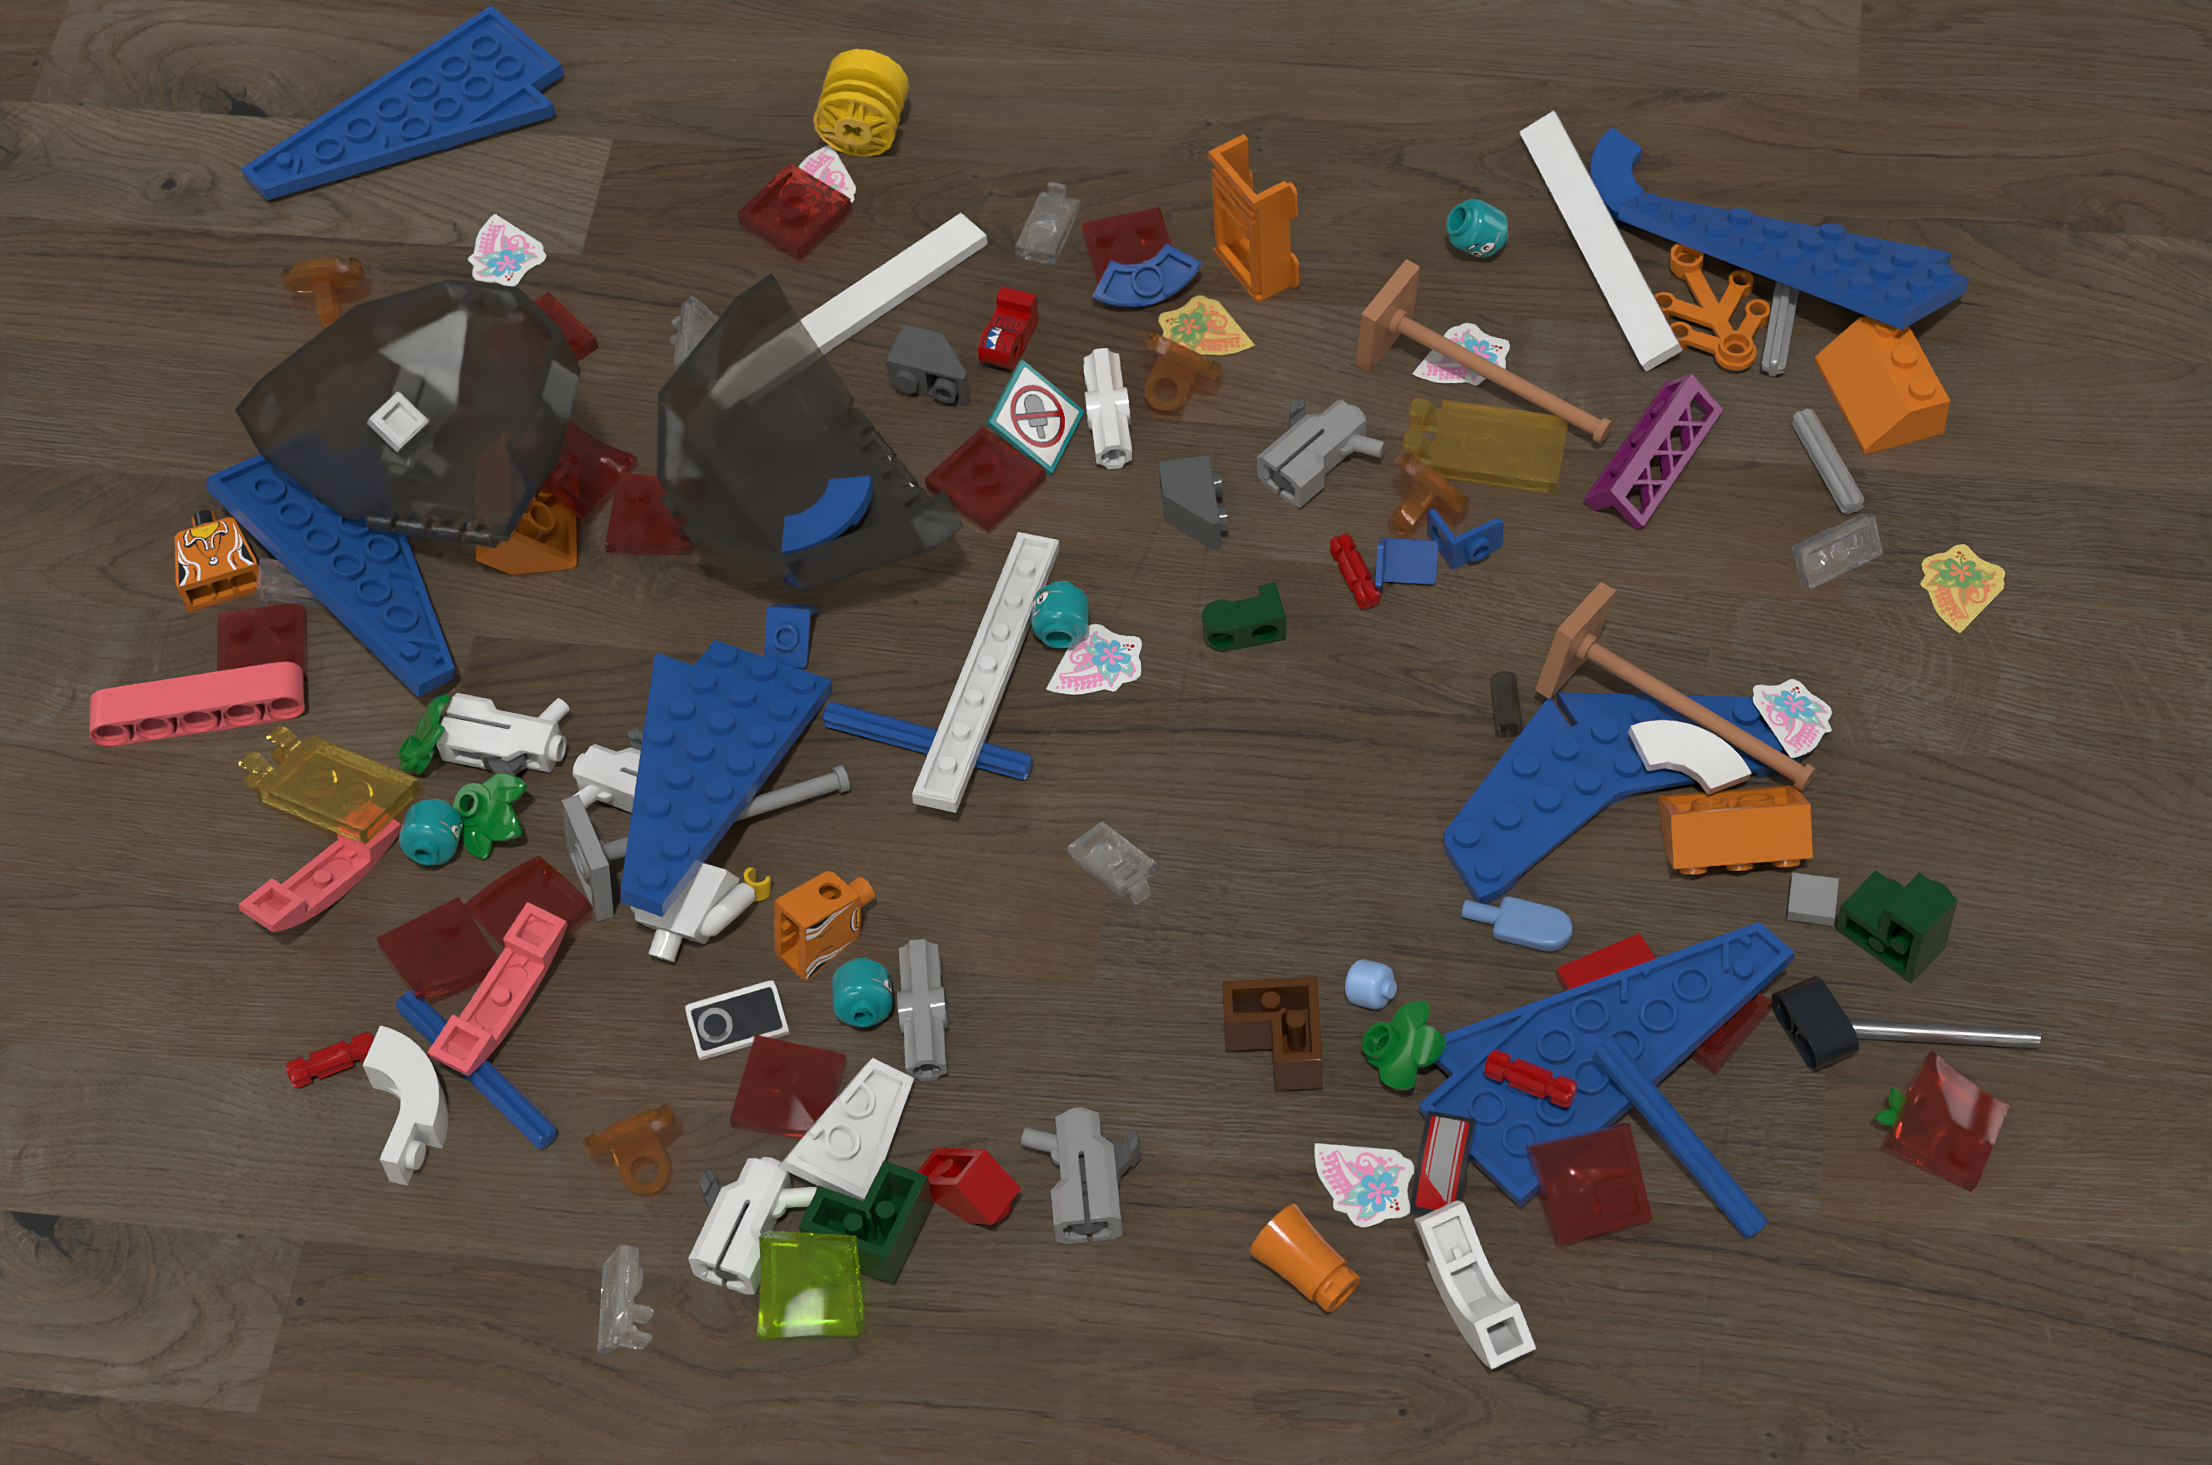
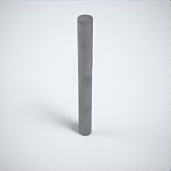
[1849,1019,2041,1048]

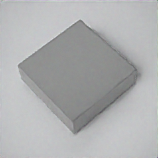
[1787,872,1839,926]

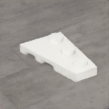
[777,1058,914,1201]

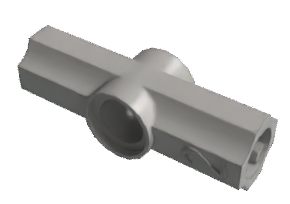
[897,939,948,1082]

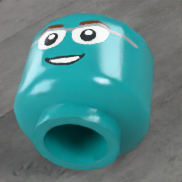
[1446,198,1508,259]
[1031,581,1089,648]
[399,799,463,866]
[831,958,893,1027]

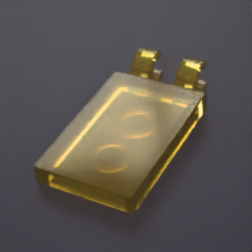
[1401,398,1569,494]
[238,726,421,844]

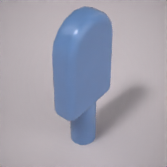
[1461,896,1573,952]

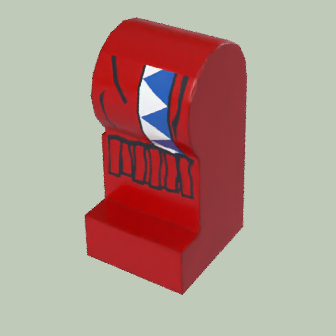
[978,286,1039,370]

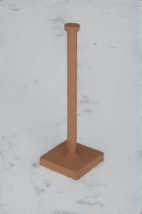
[1355,259,1613,444]
[1535,582,1816,792]

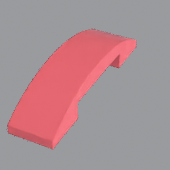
[239,803,401,932]
[427,902,568,1076]

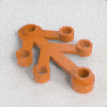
[1654,243,1770,371]

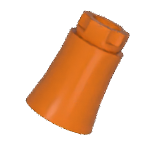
[1249,1204,1361,1312]

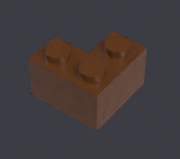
[1222,977,1323,1090]

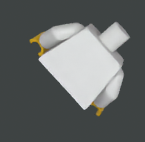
[630,863,771,963]

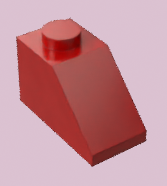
[917,1147,1021,1225]

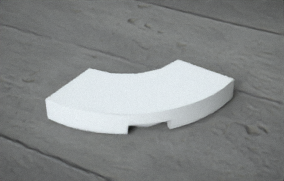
[1628,720,1752,795]

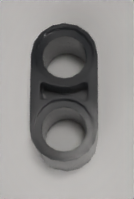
[1771,976,1859,1071]

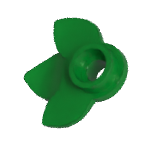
[396,694,451,775]
[453,773,527,860]
[1362,1001,1446,1090]

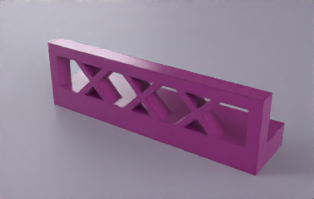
[1584,373,1723,529]

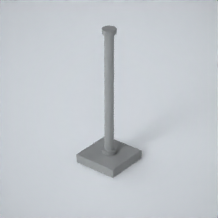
[562,765,850,922]

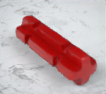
[1330,533,1380,610]
[285,1032,374,1088]
[1484,1050,1578,1107]

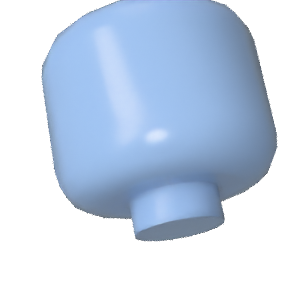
[1345,959,1397,1010]

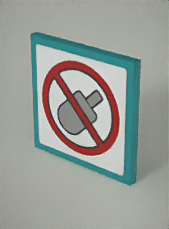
[986,360,1085,475]

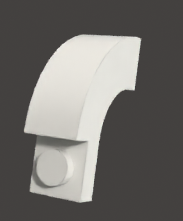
[363,1026,449,1185]
[1414,1200,1536,1369]

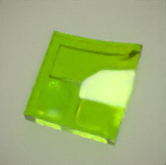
[757,1231,865,1339]

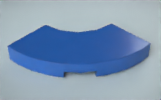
[1590,127,1644,222]
[1091,243,1203,308]
[781,476,874,560]

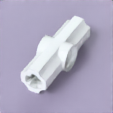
[1083,348,1132,469]

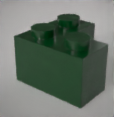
[1836,870,1958,984]
[798,1160,933,1284]

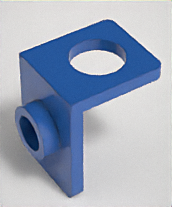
[1427,508,1504,570]
[1375,537,1438,587]
[764,603,818,668]

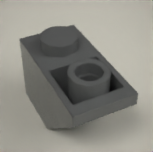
[886,324,970,406]
[1158,455,1228,550]

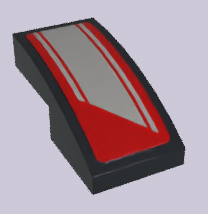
[1410,1111,1476,1216]

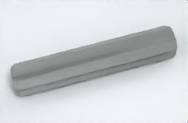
[1761,281,1800,377]
[1792,408,1864,515]

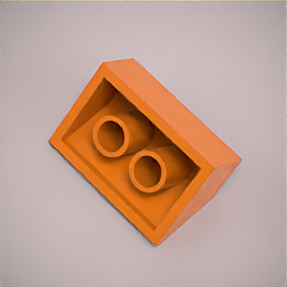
[1814,316,1950,455]
[476,434,577,575]
[1657,785,1813,874]

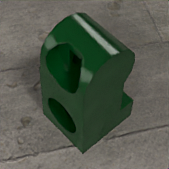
[1202,582,1286,651]

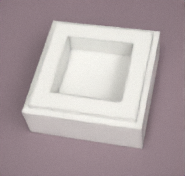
[367,391,429,453]

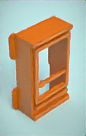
[1208,134,1299,303]

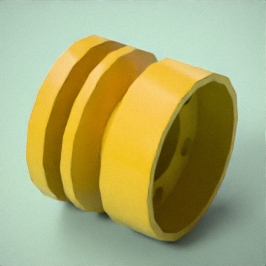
[813,49,909,157]

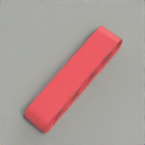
[89,662,305,747]

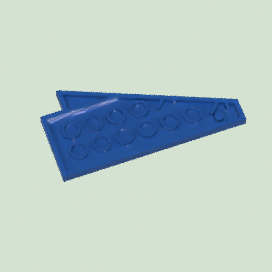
[241,6,564,200]
[1617,193,1969,330]
[206,432,455,697]
[621,640,832,917]
[1419,922,1794,1208]

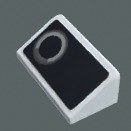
[685,980,790,1061]

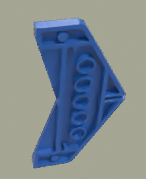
[1444,692,1801,904]

